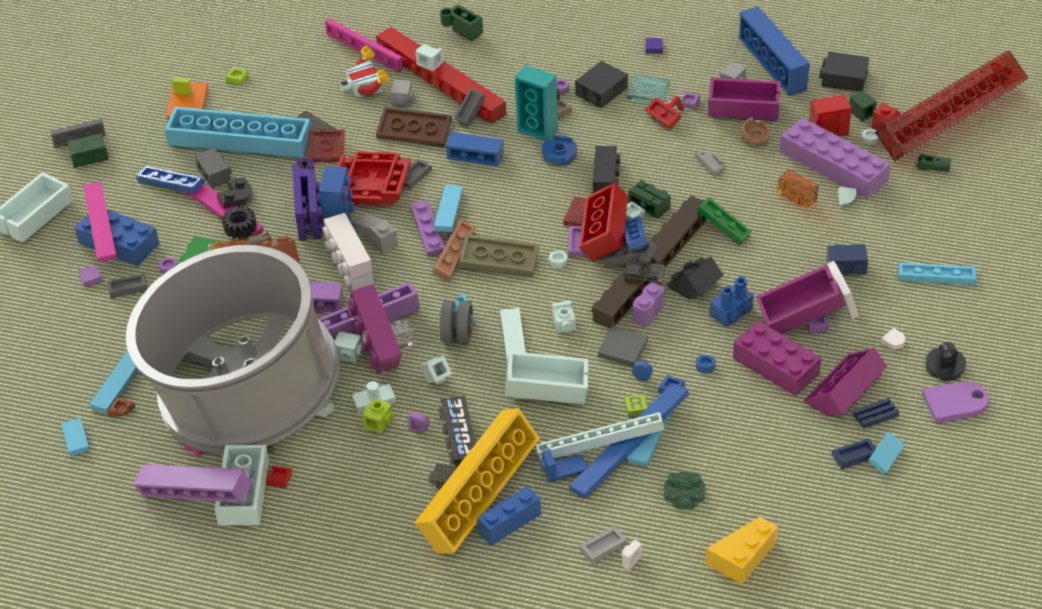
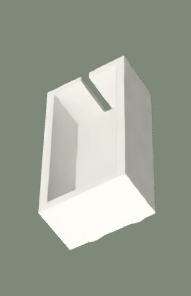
[322,213,374,291]

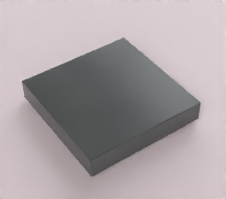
[598,326,648,367]

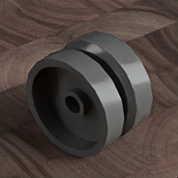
[440,300,473,343]

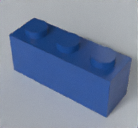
[446,132,504,166]
[477,486,541,546]

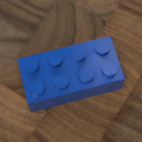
[75,209,159,267]

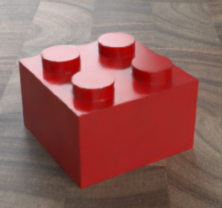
[809,94,852,136]

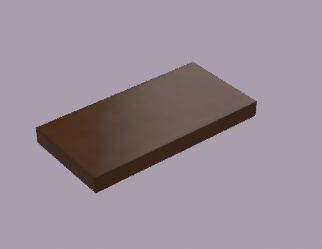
[376,106,452,147]

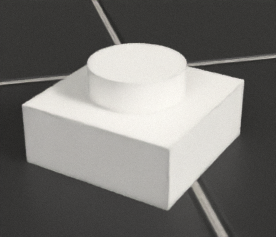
[621,540,642,570]

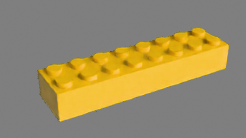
[414,408,540,554]

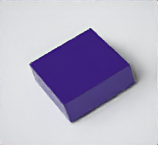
[645,38,663,54]

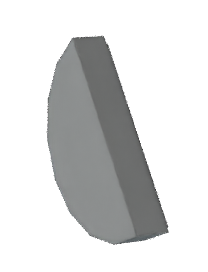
[695,151,723,177]

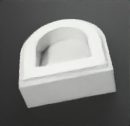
[881,328,905,350]

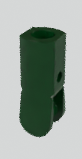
[917,154,951,172]

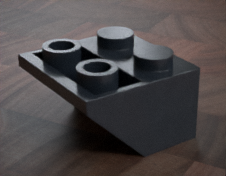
[666,257,723,299]

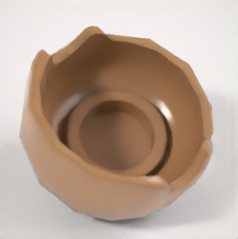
[742,118,770,145]

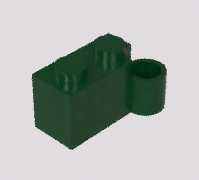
[440,4,483,41]

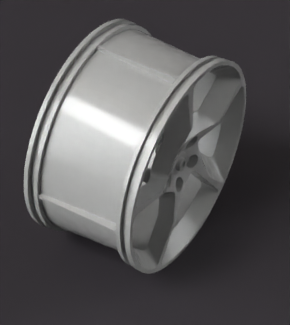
[126,245,340,454]

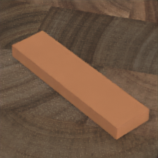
[432,219,476,281]

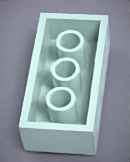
[215,445,269,525]

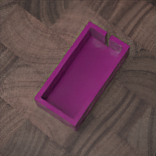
[708,78,781,120]
[756,265,846,334]
[347,284,402,374]
[733,321,821,396]

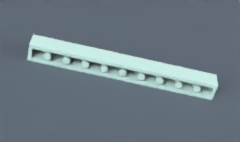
[536,412,665,460]

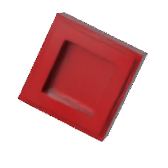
[266,465,293,488]

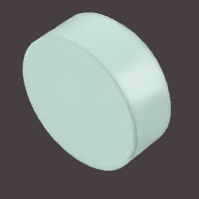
[861,129,880,145]
[549,251,568,269]

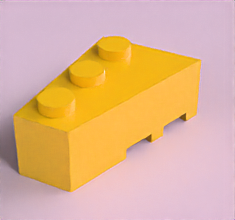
[706,517,778,584]

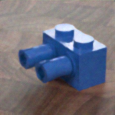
[710,276,754,327]

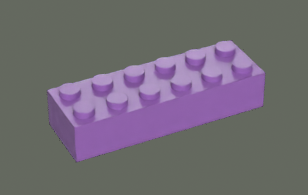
[780,118,891,199]

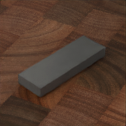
[50,119,106,148]
[602,242,658,267]

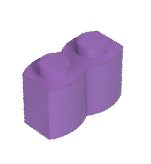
[633,283,664,327]

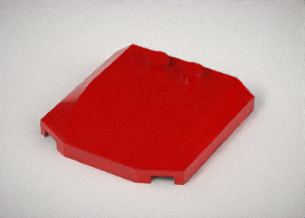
[337,151,411,205]

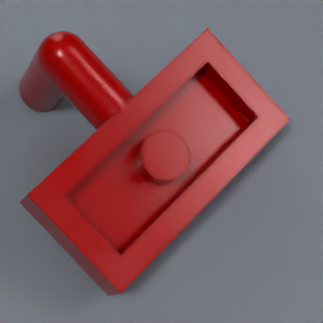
[645,96,685,130]

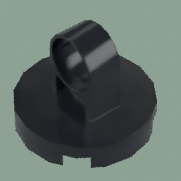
[925,342,966,381]

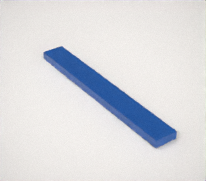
[569,383,689,498]

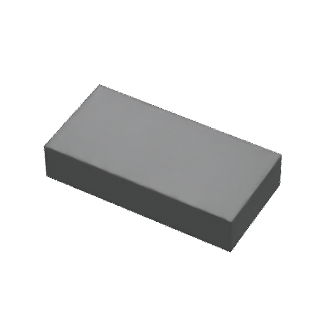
[580,526,627,564]

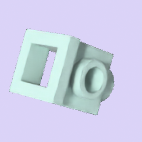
[415,44,443,71]
[552,300,576,333]

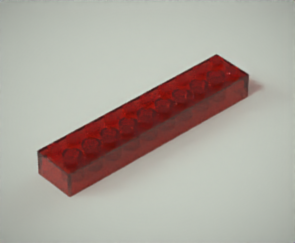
[875,50,1029,162]

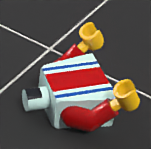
[340,46,389,97]

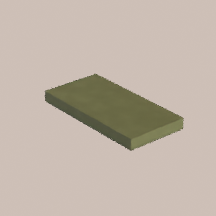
[459,235,539,277]

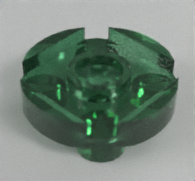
[664,472,706,510]

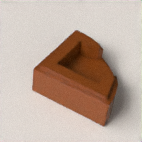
[107,397,136,417]

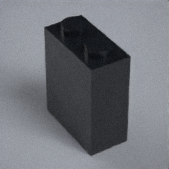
[819,52,870,92]
[575,61,628,108]

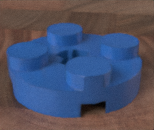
[542,135,577,165]

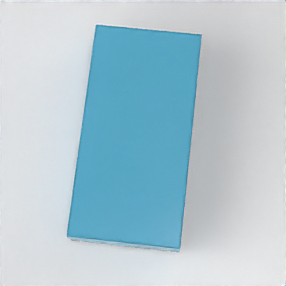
[61,418,90,456]
[868,431,905,475]

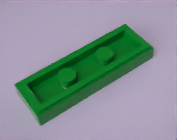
[696,197,752,245]

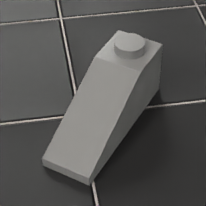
[352,214,398,254]

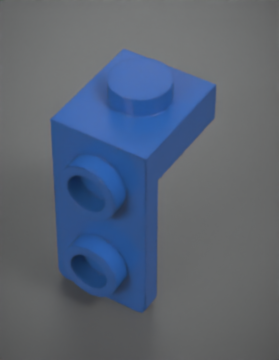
[540,449,587,482]

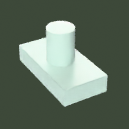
[352,381,396,413]

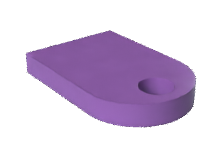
[922,381,989,424]

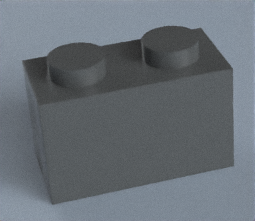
[195,148,232,189]

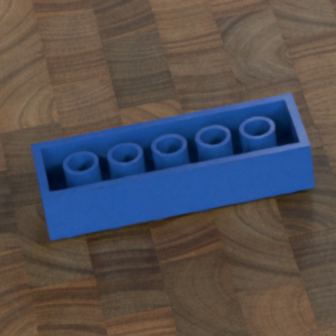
[739,6,810,96]

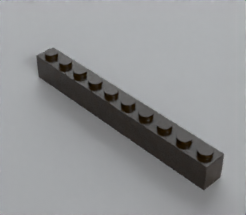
[591,196,707,329]

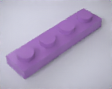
[410,200,445,257]

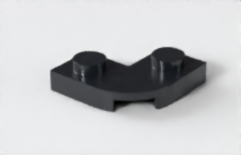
[217,177,252,209]

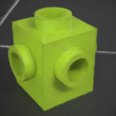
[362,398,394,434]

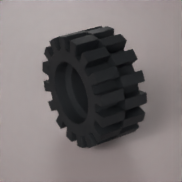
[222,206,257,239]

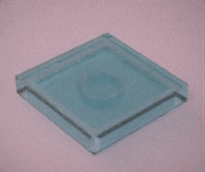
[627,74,670,104]

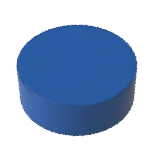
[696,355,716,374]
[632,361,653,381]

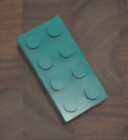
[515,65,558,141]

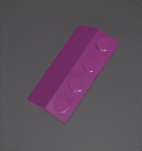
[804,347,887,417]

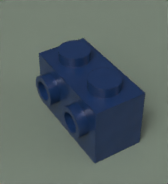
[826,244,868,274]

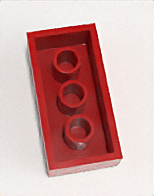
[579,183,628,261]

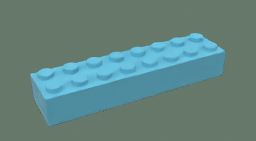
[165,107,312,158]

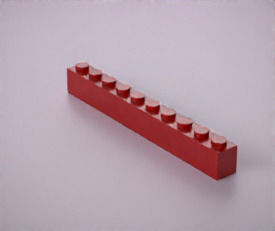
[376,27,507,124]

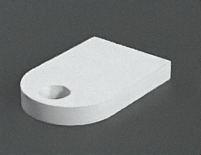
[826,261,859,319]

